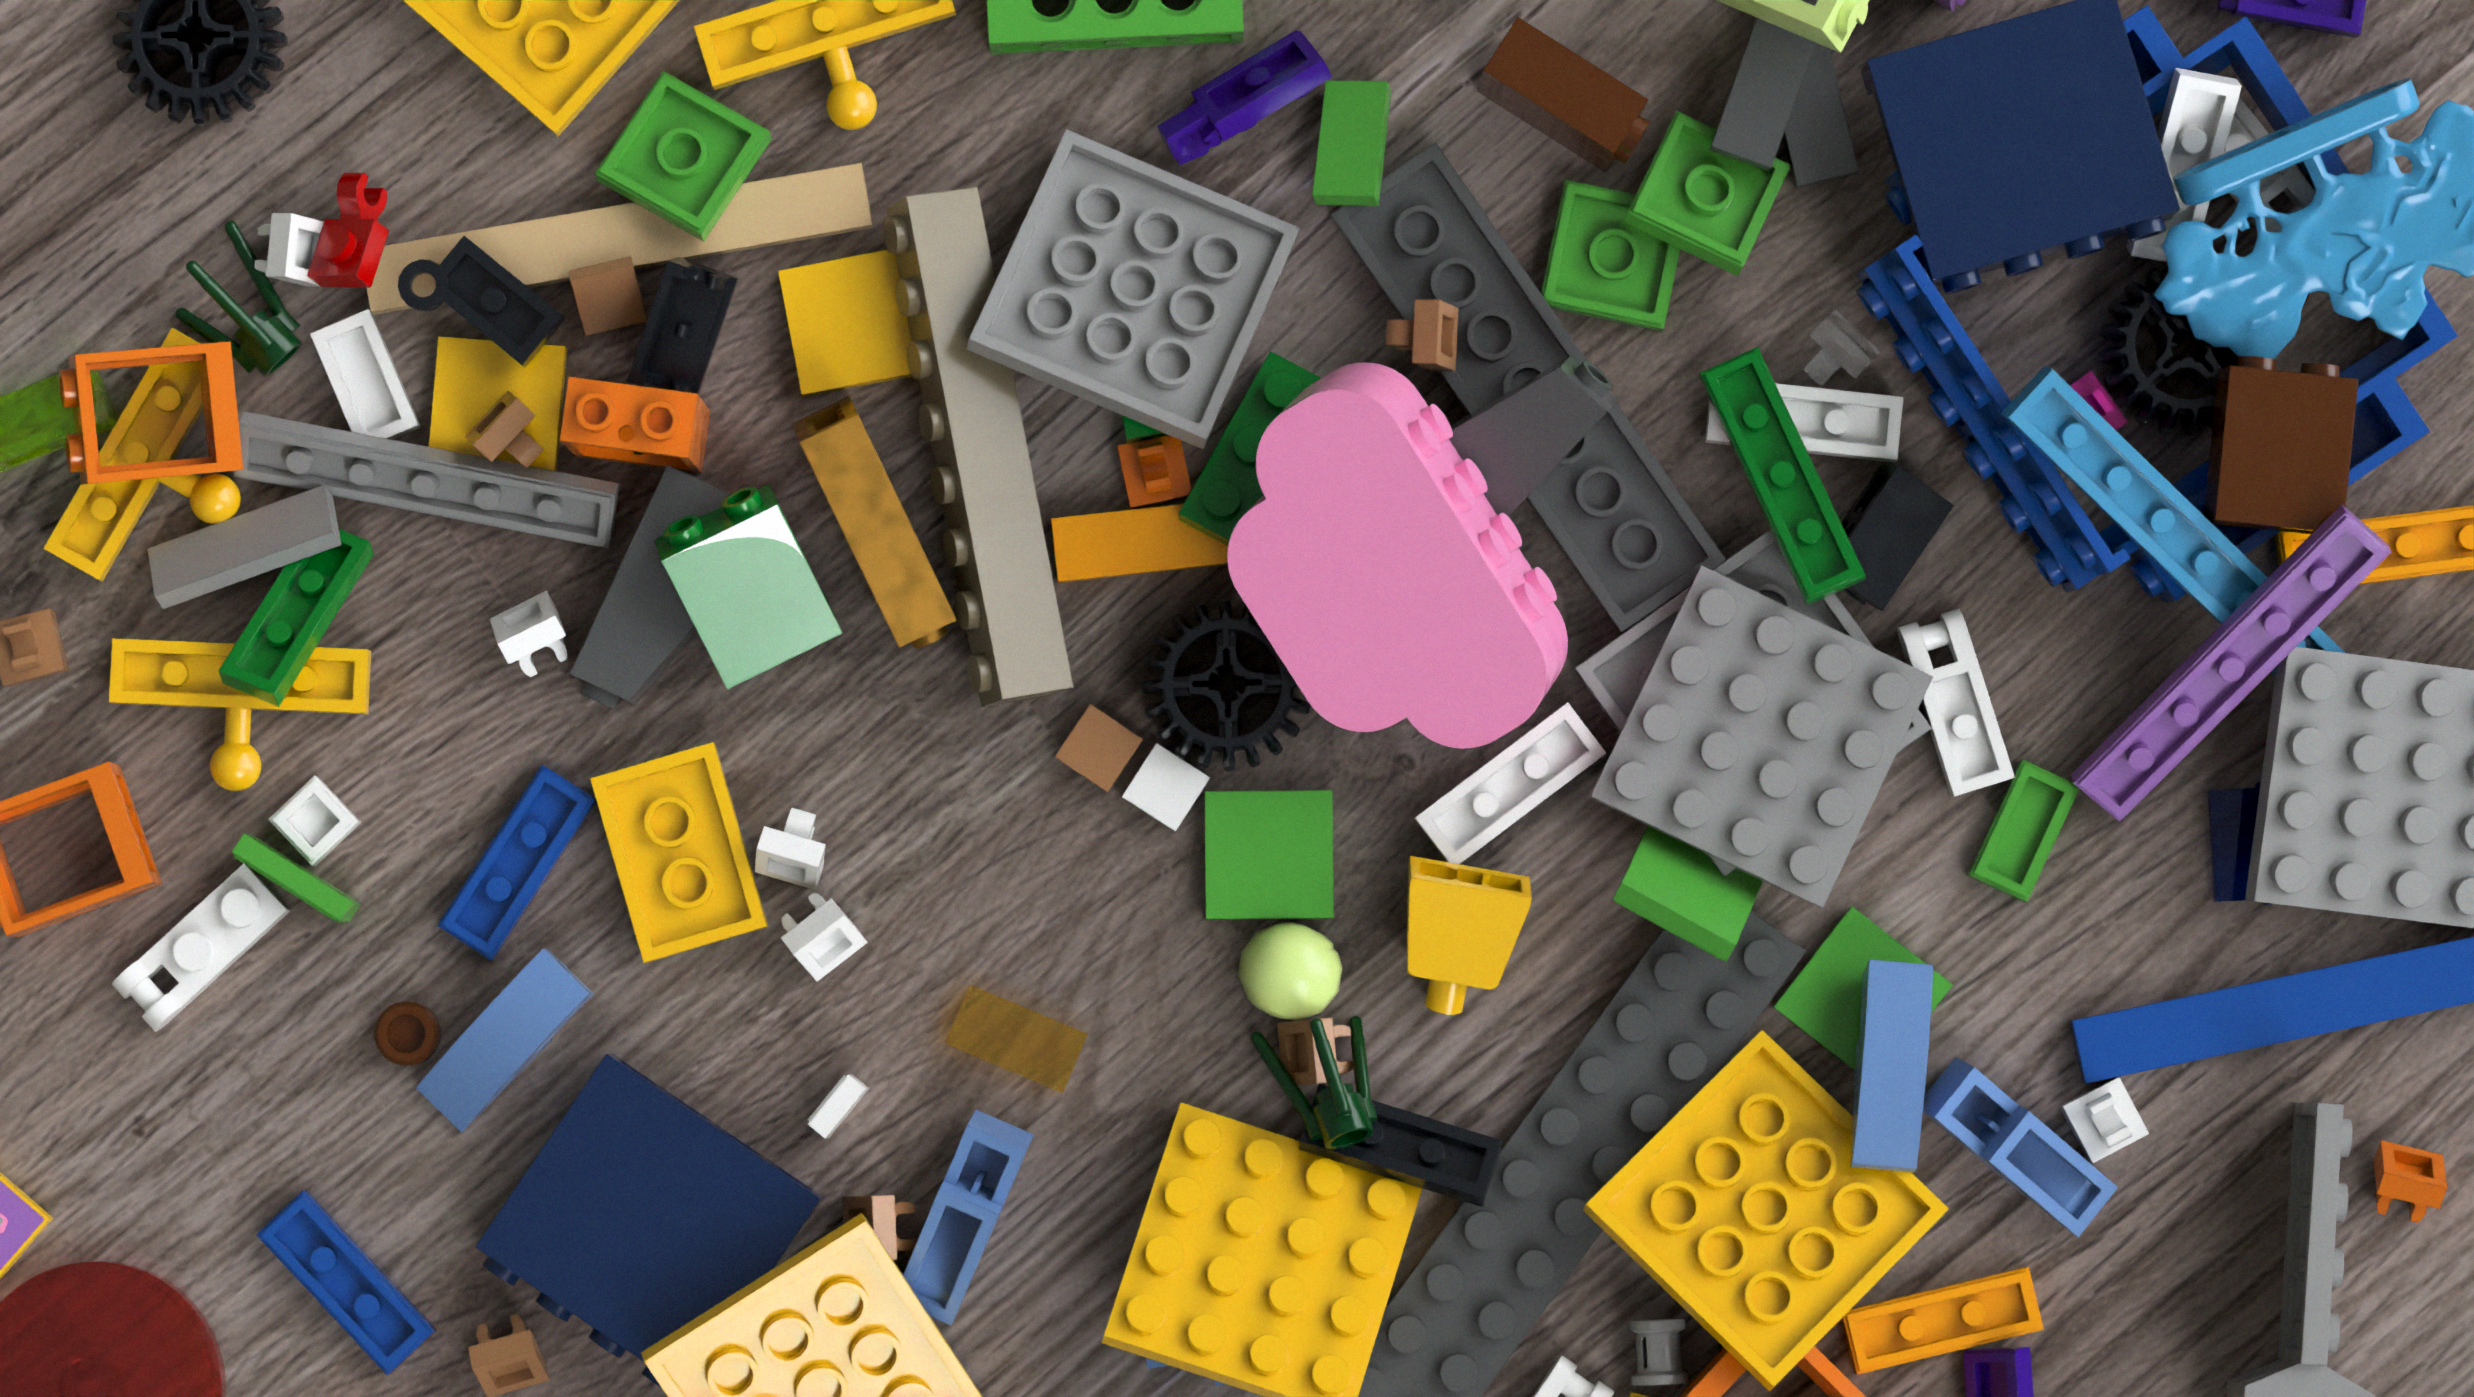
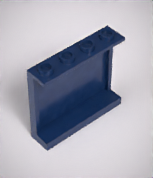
[1861,0,2180,295]
[475,1054,824,1387]

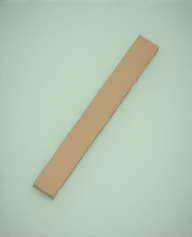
[367,163,873,315]

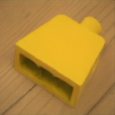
[1406,856,1532,1015]

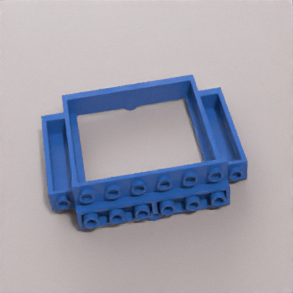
[1856,5,2458,603]

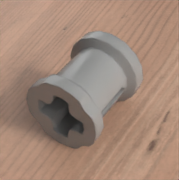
[1629,1318,1689,1386]

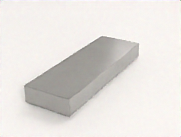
[147,484,342,609]

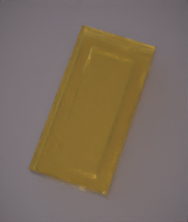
[945,985,1088,1093]

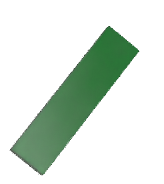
[1699,347,1866,606]

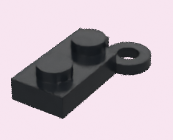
[398,236,565,368]

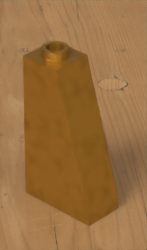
[792,396,957,649]

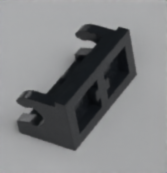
[627,257,739,395]
[1841,464,1954,611]

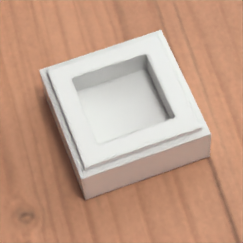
[1122,743,1210,832]
[268,775,361,866]
[808,1074,870,1139]

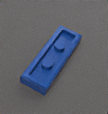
[437,765,597,961]
[256,1190,437,1375]

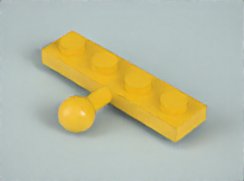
[694,0,956,130]
[43,328,241,582]
[109,638,371,791]

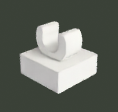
[254,213,324,287]
[490,590,567,677]
[755,808,826,890]
[781,892,868,982]
[2059,1077,2149,1164]

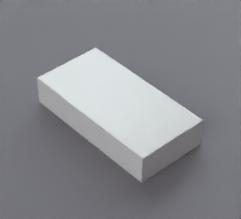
[310,309,421,440]

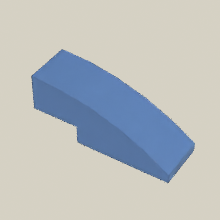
[416,948,594,1132]
[1850,959,1933,1172]
[1923,1057,2118,1237]
[903,1109,1034,1326]

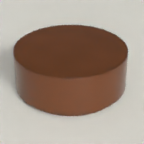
[374,1001,441,1066]

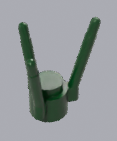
[175,221,302,377]
[1250,1016,1378,1149]

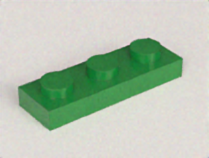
[1178,351,1321,546]
[218,529,374,707]

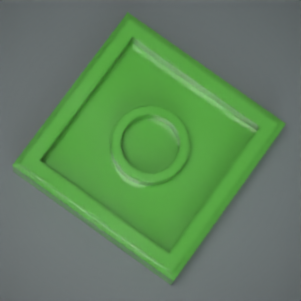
[594,71,772,242]
[1623,111,1791,276]
[1541,180,1680,332]
[1205,790,1334,920]
[1612,826,1763,961]
[1772,906,1953,1072]

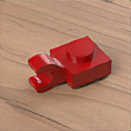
[307,173,389,288]

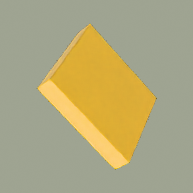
[778,250,912,397]
[429,336,568,471]

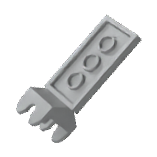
[2226,1102,2375,1397]

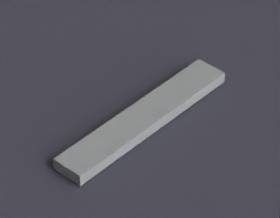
[234,411,620,549]

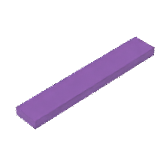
[2071,504,2391,822]

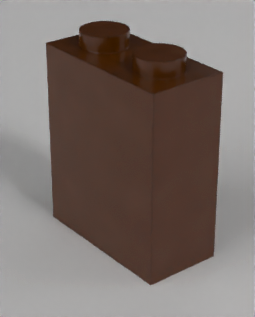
[1477,17,1650,173]
[2204,356,2359,535]

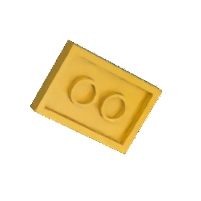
[590,742,769,963]

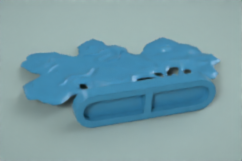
[2154,78,2474,359]

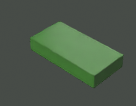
[1312,80,1392,206]
[1966,759,2079,903]
[232,833,361,923]

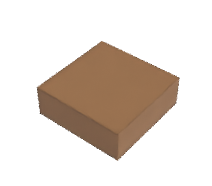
[569,256,647,336]
[1055,704,1143,793]

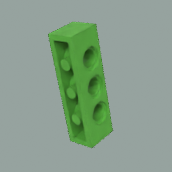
[987,0,1244,55]

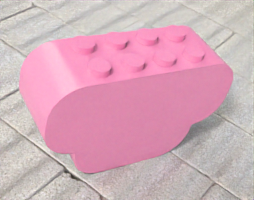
[1227,362,1568,749]

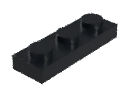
[1299,1084,1503,1207]

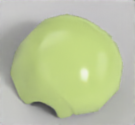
[1238,922,1342,1021]

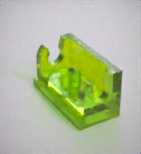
[0,370,118,472]

